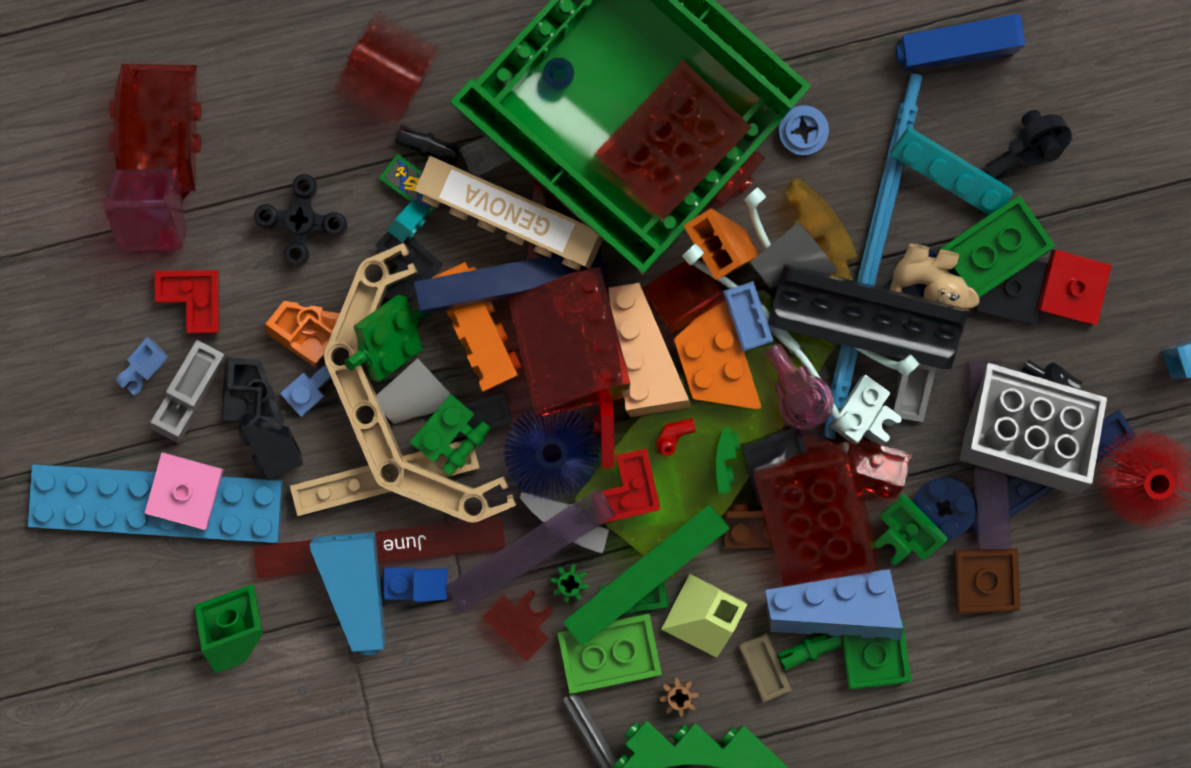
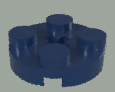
[913,476,976,540]

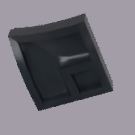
[740,422,819,506]

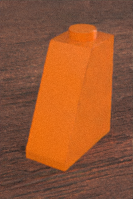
[683,209,760,280]

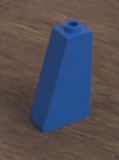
[895,14,1025,71]

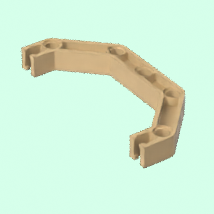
[324,243,517,523]

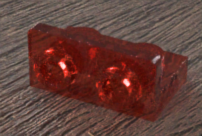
[837,439,912,499]

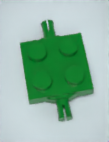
[344,294,430,382]

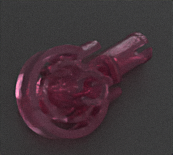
[764,343,834,429]

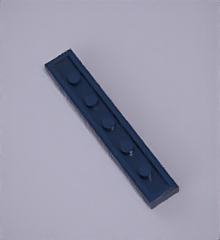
[414,248,606,315]
[971,410,1136,537]

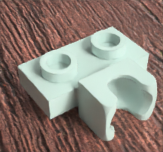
[829,374,901,445]

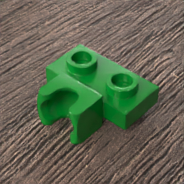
[874,493,947,565]

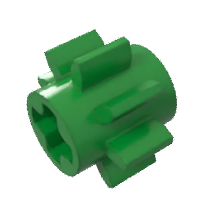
[551,563,589,603]

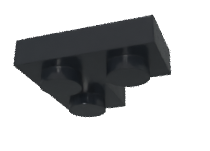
[375,231,443,303]

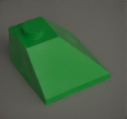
[194,584,264,674]

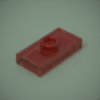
[714,151,765,207]

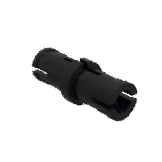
[395,124,460,165]

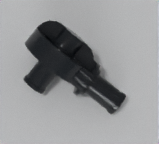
[985,110,1072,180]

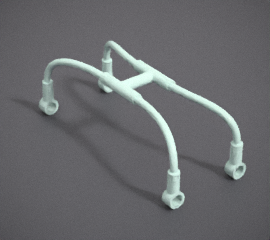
[682,187,919,433]

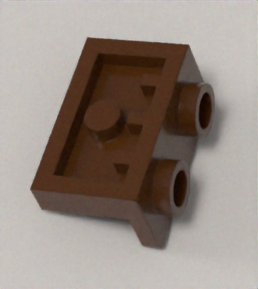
[723,503,788,548]

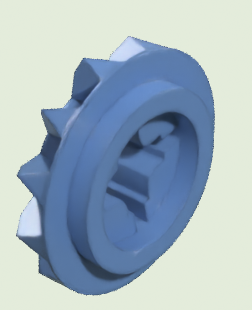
[779,105,829,156]

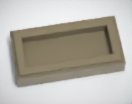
[738,633,792,703]

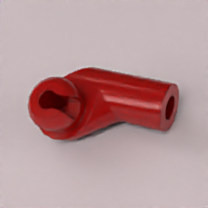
[656,418,696,456]

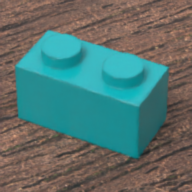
[387,199,429,243]

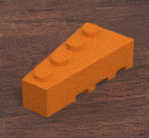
[432,262,522,392]

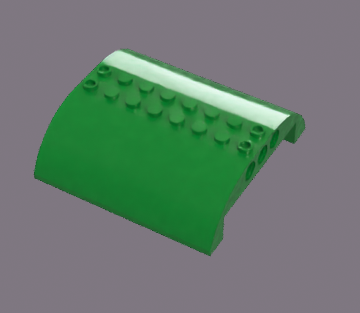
[450,0,811,275]

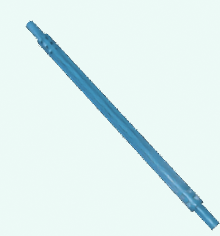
[822,74,923,439]

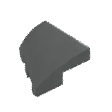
[750,222,837,289]

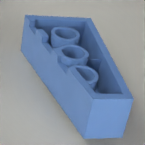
[765,569,903,640]

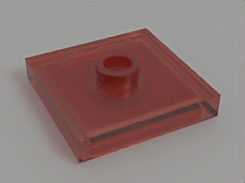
[642,260,726,334]

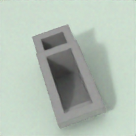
[150,340,224,443]
[893,359,936,422]
[520,491,609,554]

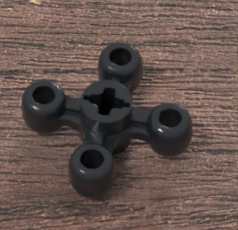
[254,174,348,267]

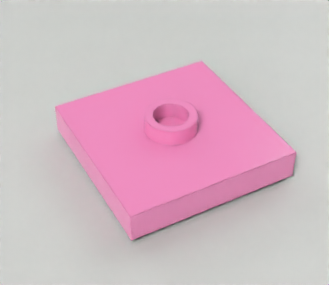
[145,452,224,530]

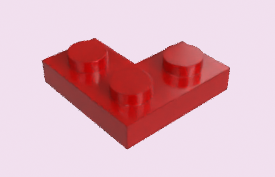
[155,270,220,333]
[592,448,661,524]

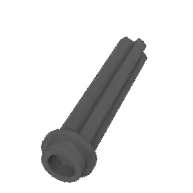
[562,693,616,768]

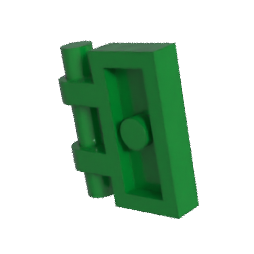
[410,393,491,476]

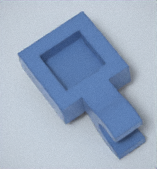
[116,337,168,395]
[280,365,332,417]

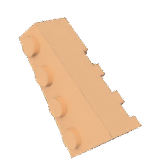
[608,283,692,417]

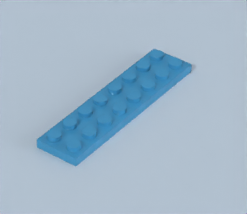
[28,464,283,543]

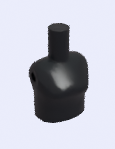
[1022,360,1082,389]

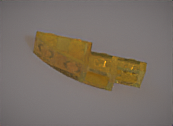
[786,178,857,280]

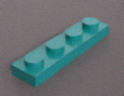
[890,126,1013,215]

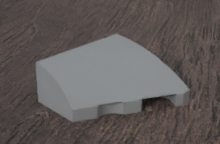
[376,358,450,424]

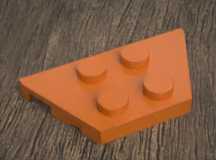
[673,293,762,410]

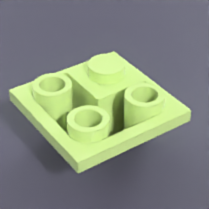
[661,573,747,658]

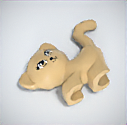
[889,243,979,308]

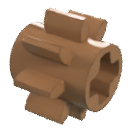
[659,676,699,717]

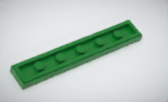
[563,503,730,646]

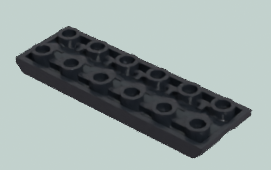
[768,264,969,369]

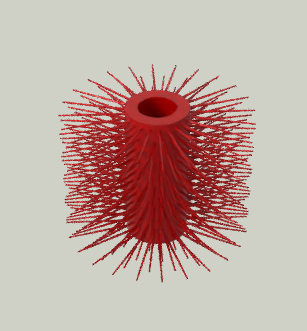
[1094,429,1191,531]

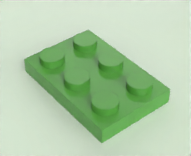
[557,613,662,694]

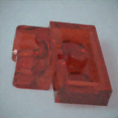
[482,588,554,661]

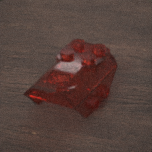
[109,64,202,207]

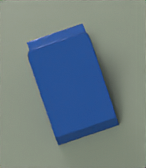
[384,567,448,602]

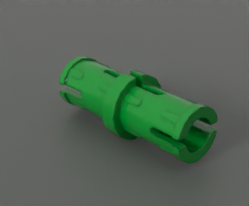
[777,633,843,671]

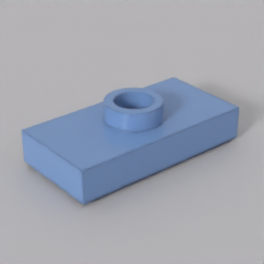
[723,282,773,352]

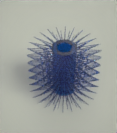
[504,403,599,501]

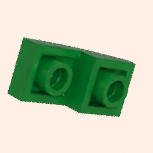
[714,427,740,494]

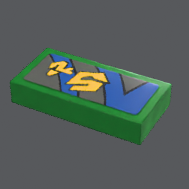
[379,154,436,216]

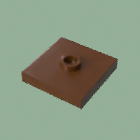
[954,548,1020,613]

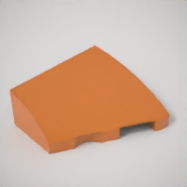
[265,301,340,368]

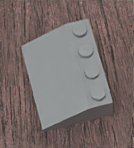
[959,363,1107,495]

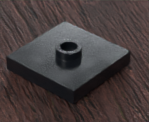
[975,261,1048,325]

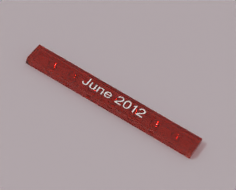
[254,516,506,578]

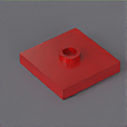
[1037,250,1112,325]
[593,380,615,468]

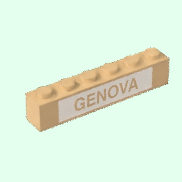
[414,156,603,271]

